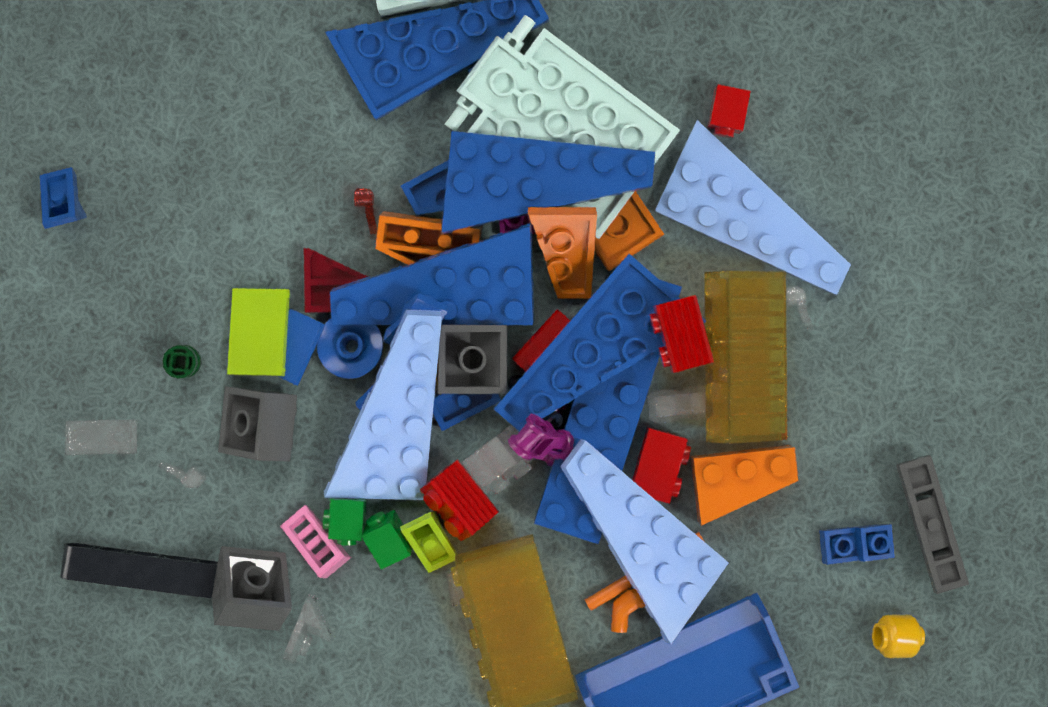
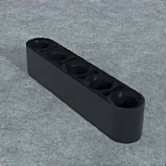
[60,543,218,598]

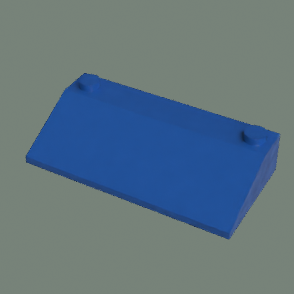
[574,593,799,707]

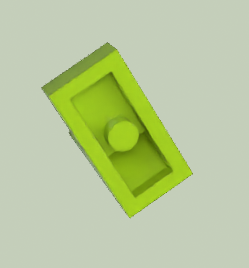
[400,512,458,573]

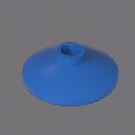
[317,318,383,379]

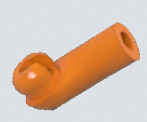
[611,589,646,633]

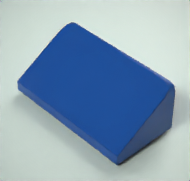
[278,309,325,386]

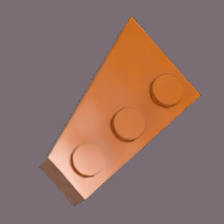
[375,211,483,265]
[691,445,799,526]

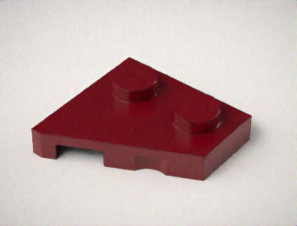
[303,248,368,313]

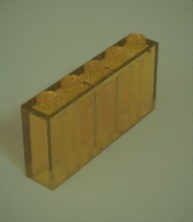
[704,271,788,444]
[451,534,578,707]

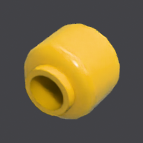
[872,615,925,658]

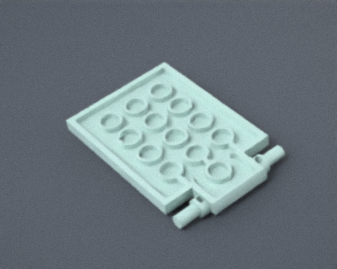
[445,15,680,239]

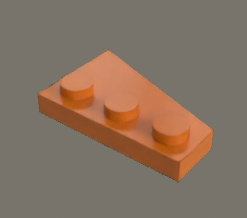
[528,207,597,299]

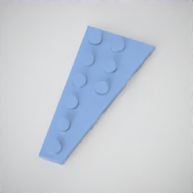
[654,120,851,295]
[324,310,442,500]
[560,439,728,644]

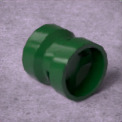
[162,345,202,379]

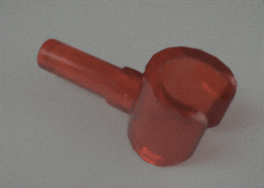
[354,188,378,235]

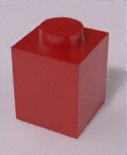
[707,84,751,138]

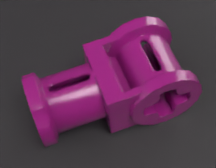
[508,414,574,460]

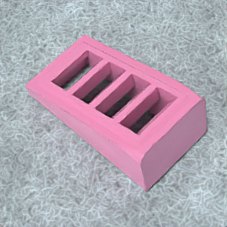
[280,505,351,578]

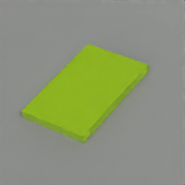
[227,288,290,376]

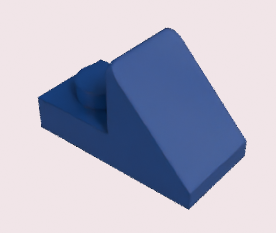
[40,167,87,229]

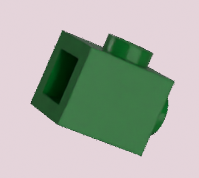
[323,498,367,546]
[361,509,412,570]

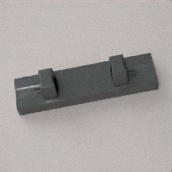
[896,455,969,594]

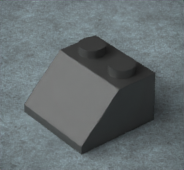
[436,325,507,394]
[218,386,297,462]
[212,546,292,631]

